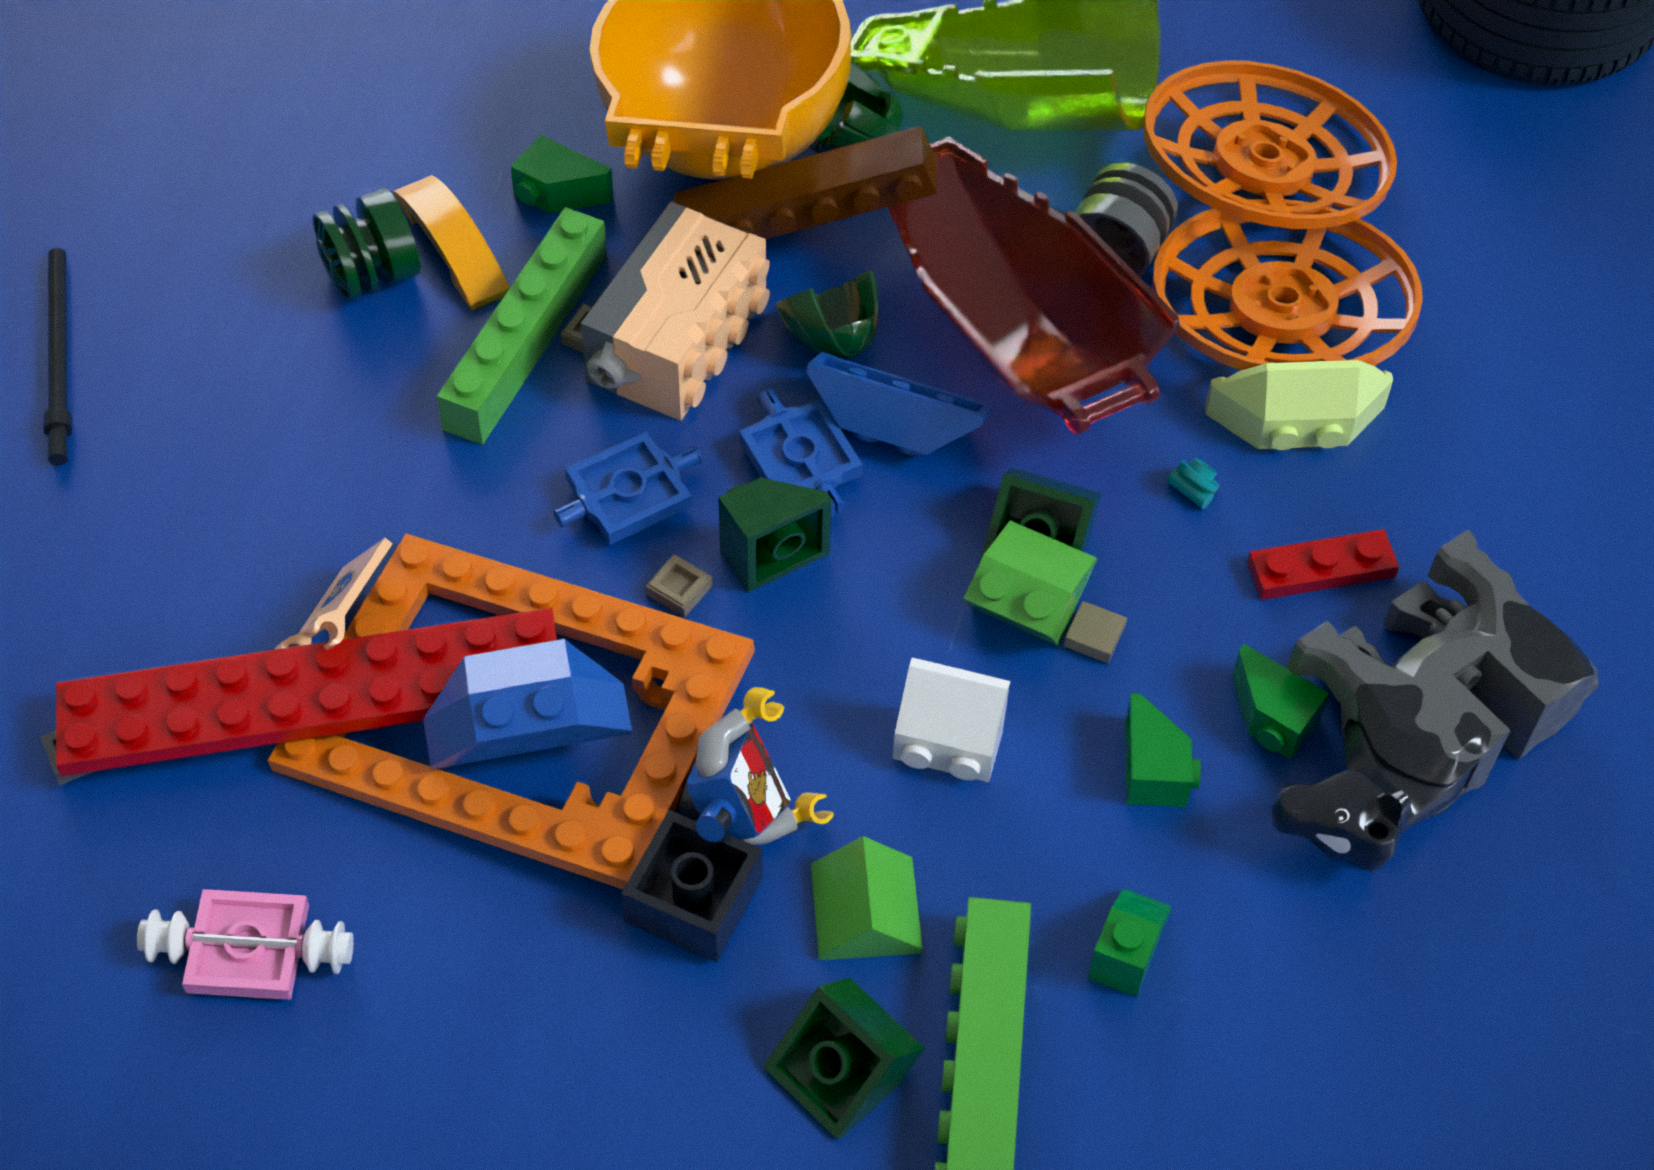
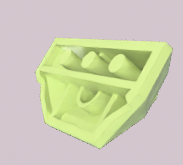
[1205,360,1393,450]

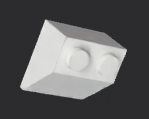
[893,658,1010,782]

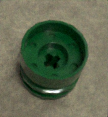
[312,188,421,301]

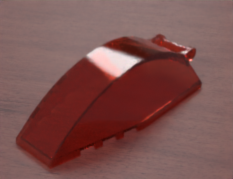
[887,137,1180,435]

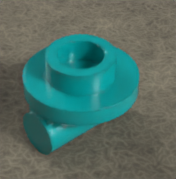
[1167,457,1220,509]

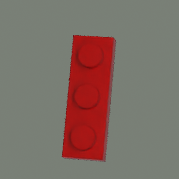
[1247,529,1399,600]

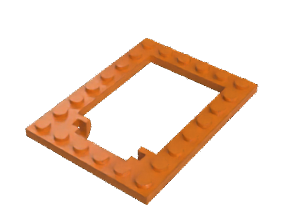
[268,533,755,889]

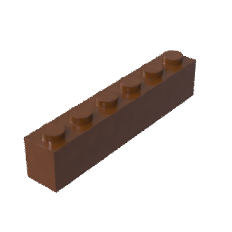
[674,126,937,239]

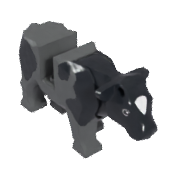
[1271,529,1599,872]

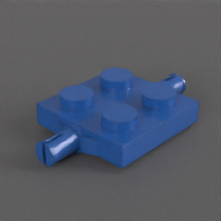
[739,389,863,516]
[553,431,703,545]

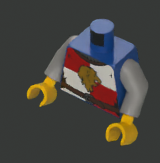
[686,687,834,846]

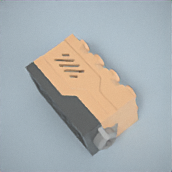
[581,201,770,421]

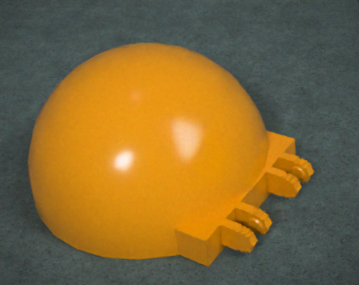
[589,0,852,180]

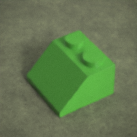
[963,521,1098,646]

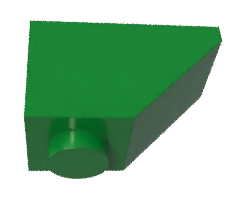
[510,134,614,213]
[1232,644,1329,759]
[1125,693,1201,807]
[1088,888,1172,997]

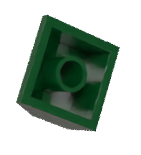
[979,468,1102,564]
[718,477,831,593]
[763,977,925,1140]

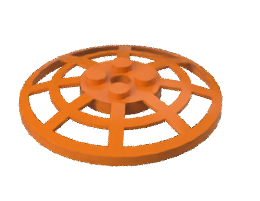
[1142,61,1397,229]
[1152,199,1423,371]

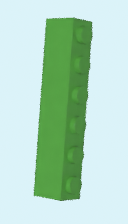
[437,207,607,445]
[935,897,1031,1170]

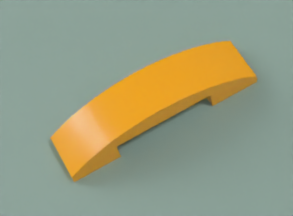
[393,175,510,311]

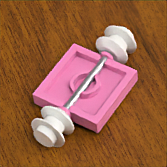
[137,889,354,1000]

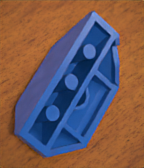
[806,352,994,456]
[423,639,632,769]

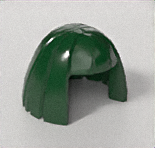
[809,62,903,153]
[775,270,879,360]

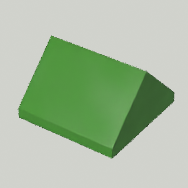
[811,836,923,960]

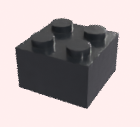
[621,810,763,962]

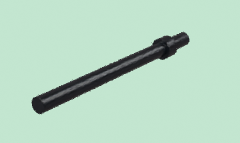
[43,248,72,465]

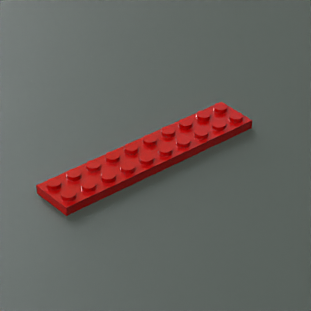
[56,608,557,776]

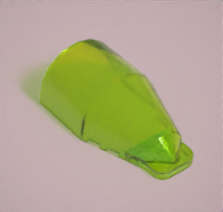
[851,0,1161,132]

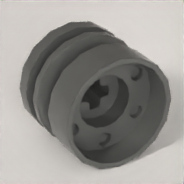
[1065,163,1178,281]

